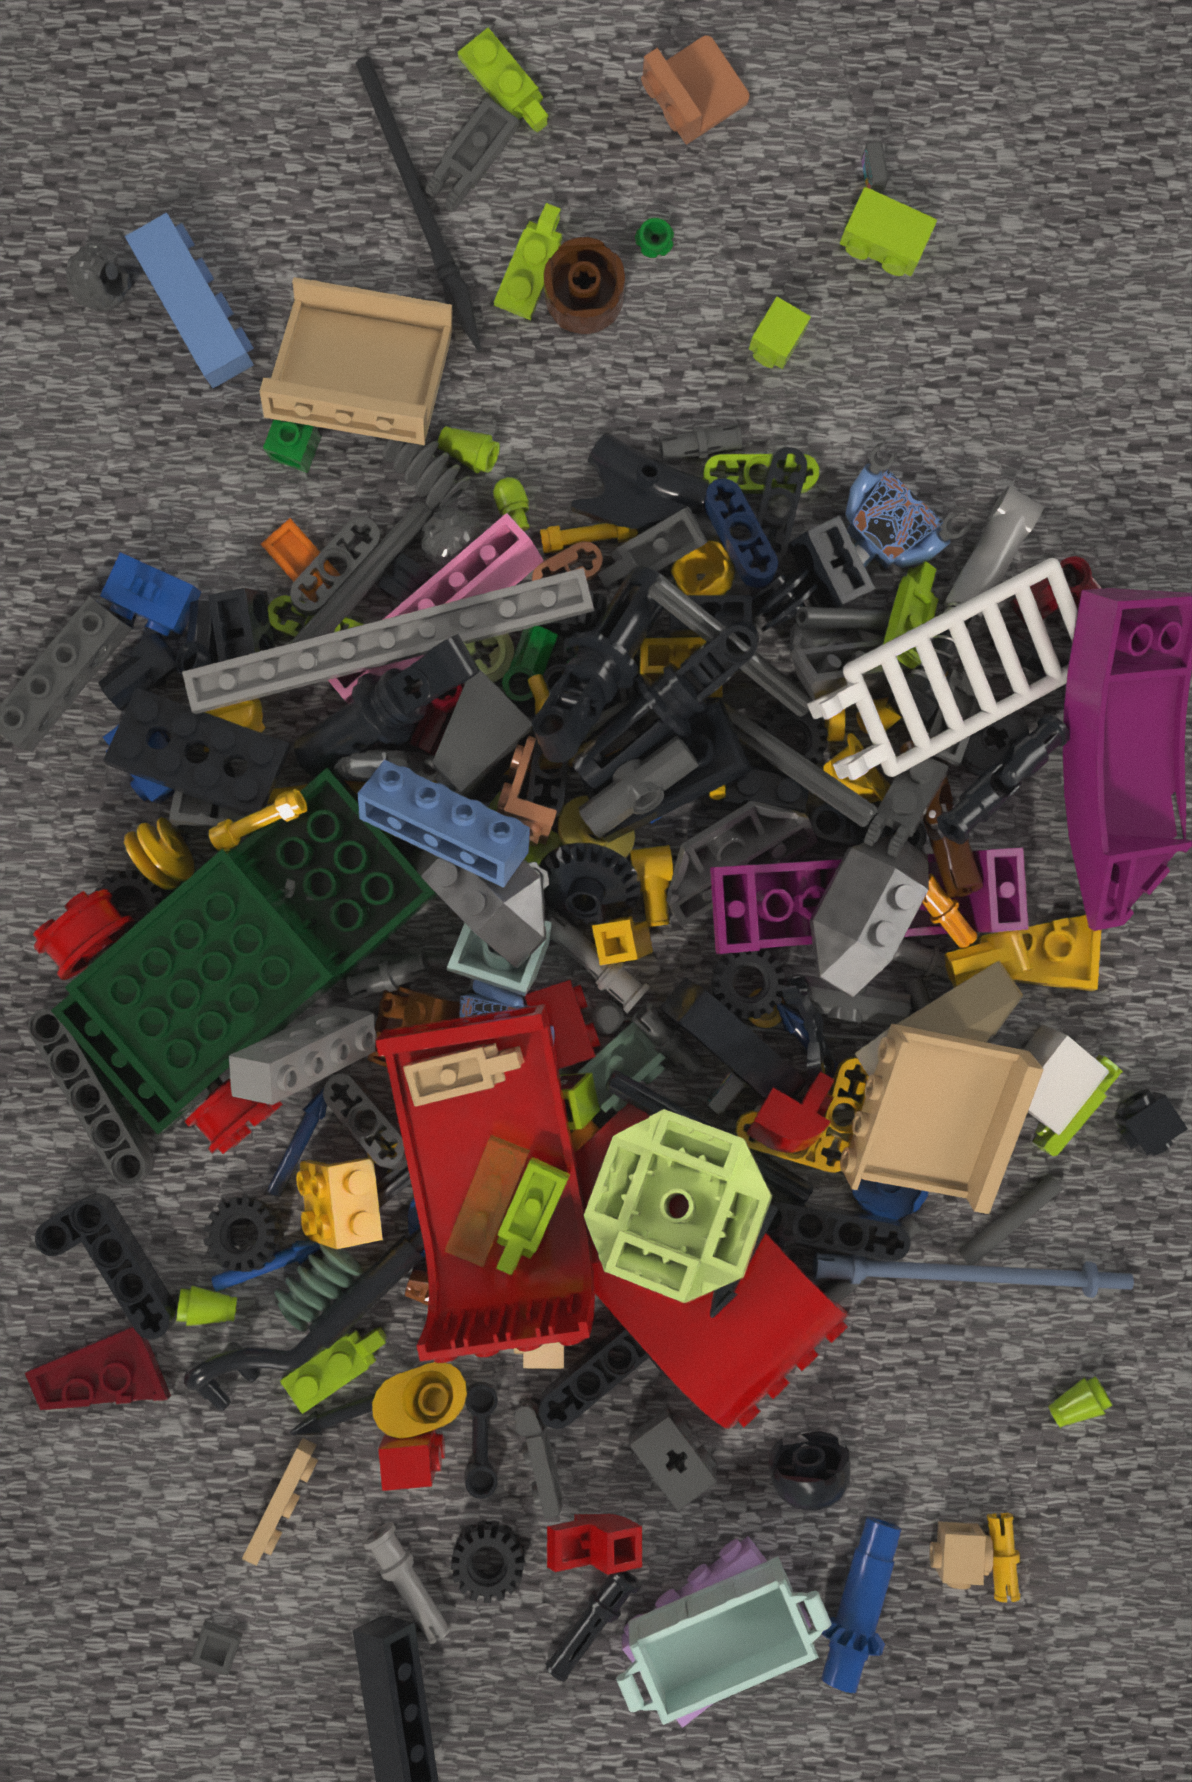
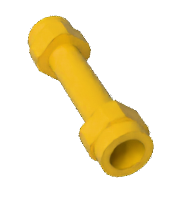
[540,523,638,553]
[209,789,307,851]

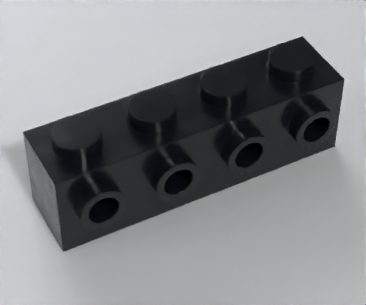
[353,1615,439,1782]

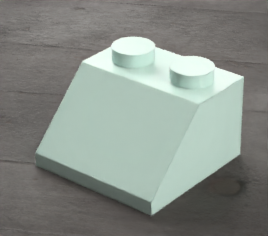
[447,920,552,996]

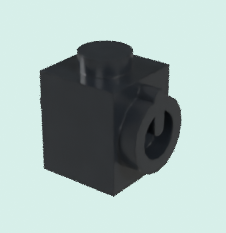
[1115,1089,1188,1156]

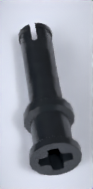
[545,1571,641,1682]

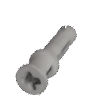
[548,911,650,1013]
[362,1522,451,1644]

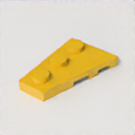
[976,915,1101,991]

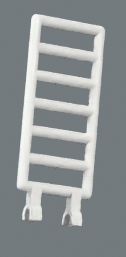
[807,558,1078,780]

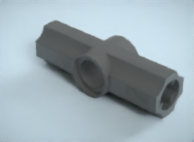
[579,735,699,838]
[785,973,911,1027]

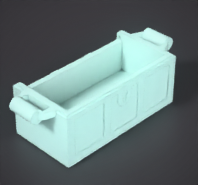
[616,1556,832,1725]

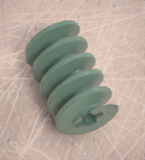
[274,1244,363,1332]

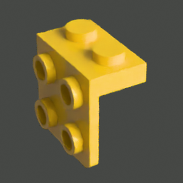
[296,1157,383,1249]

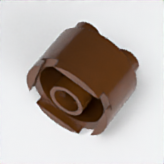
[544,237,625,334]

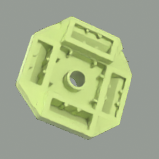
[584,1109,772,1303]

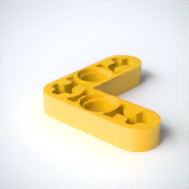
[735,1057,869,1173]

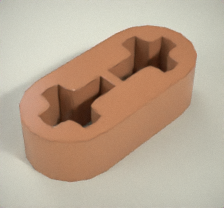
[532,541,603,581]

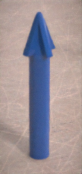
[211,1240,321,1292]

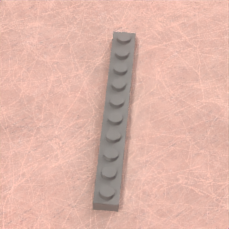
[182,568,594,714]

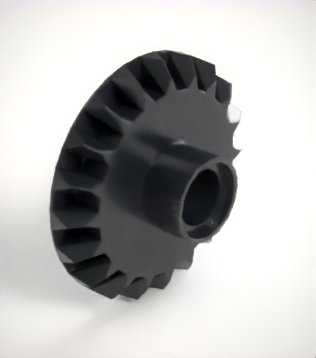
[539,843,641,927]

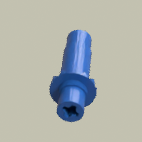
[821,1516,902,1693]

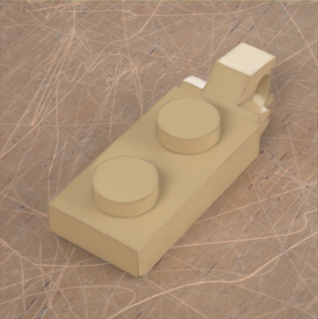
[403,1043,524,1106]

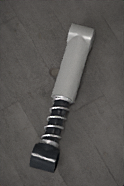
[886,485,1044,725]

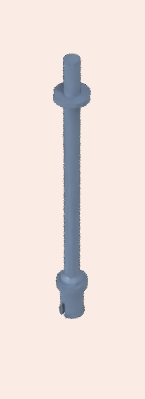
[813,1252,1134,1298]

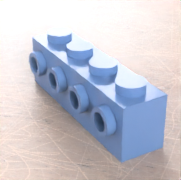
[125,213,254,388]
[358,760,530,888]

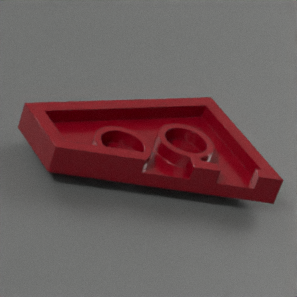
[25,1326,171,1410]

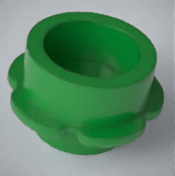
[635,218,674,258]

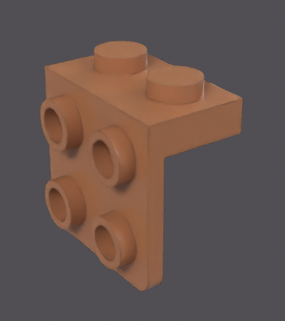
[641,36,750,145]
[496,736,557,846]

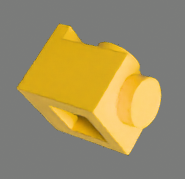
[592,916,653,965]

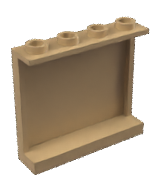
[260,277,452,445]
[840,1023,1044,1214]

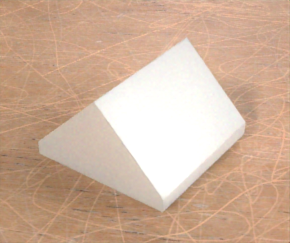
[1023,1024,1109,1135]

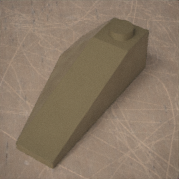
[855,961,1023,1076]

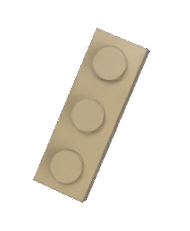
[242,1438,318,1566]

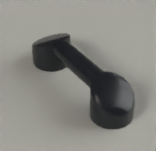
[464,1382,498,1499]

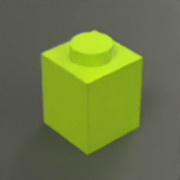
[749,297,811,369]

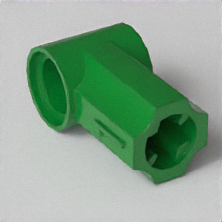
[502,626,558,706]

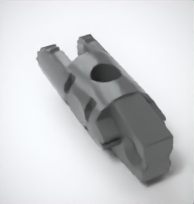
[333,749,437,782]

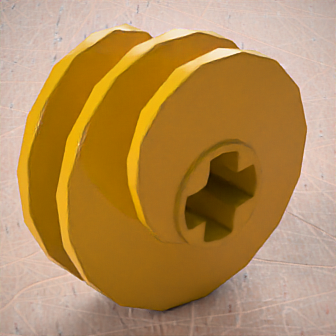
[124,817,195,890]

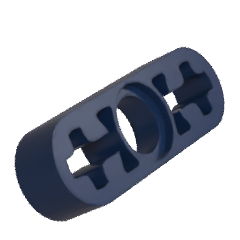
[704,479,778,588]

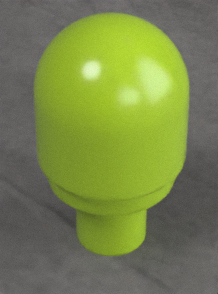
[493,477,530,532]

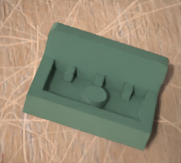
[576,1022,666,1113]

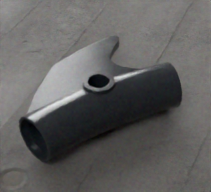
[570,432,709,529]

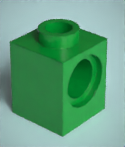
[263,419,322,473]

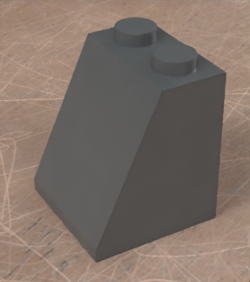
[432,670,535,800]

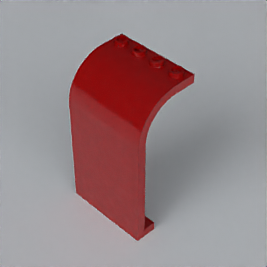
[375,1004,595,1363]
[575,1103,849,1429]

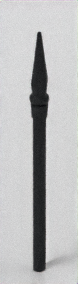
[356,56,481,351]

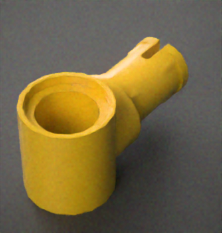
[630,845,673,927]

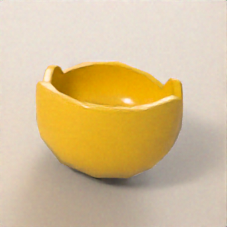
[671,540,735,595]

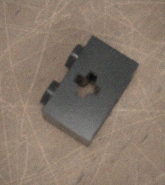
[629,1406,717,1511]

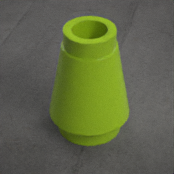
[438,426,500,473]
[176,1285,237,1326]
[1048,1376,1113,1428]

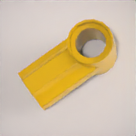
[944,930,1032,988]

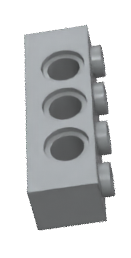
[229,1006,376,1105]

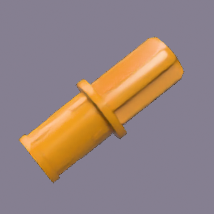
[922,874,977,949]

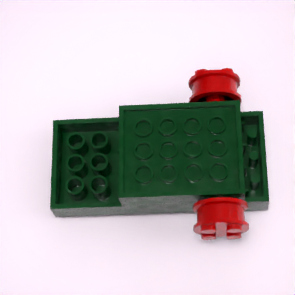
[33,768,438,1154]

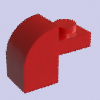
[746,1071,834,1153]
[547,1514,642,1575]

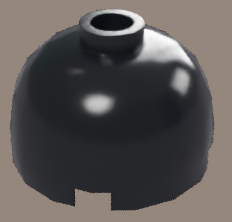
[769,1431,850,1511]

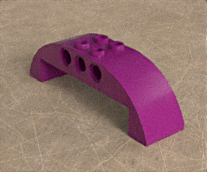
[710,847,1029,954]

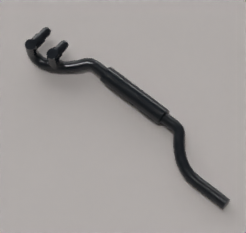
[184,1227,425,1411]

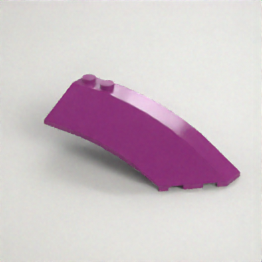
[1063,588,1192,931]

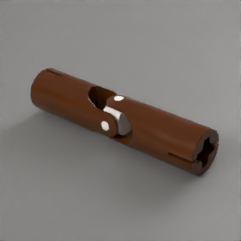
[899,740,984,898]

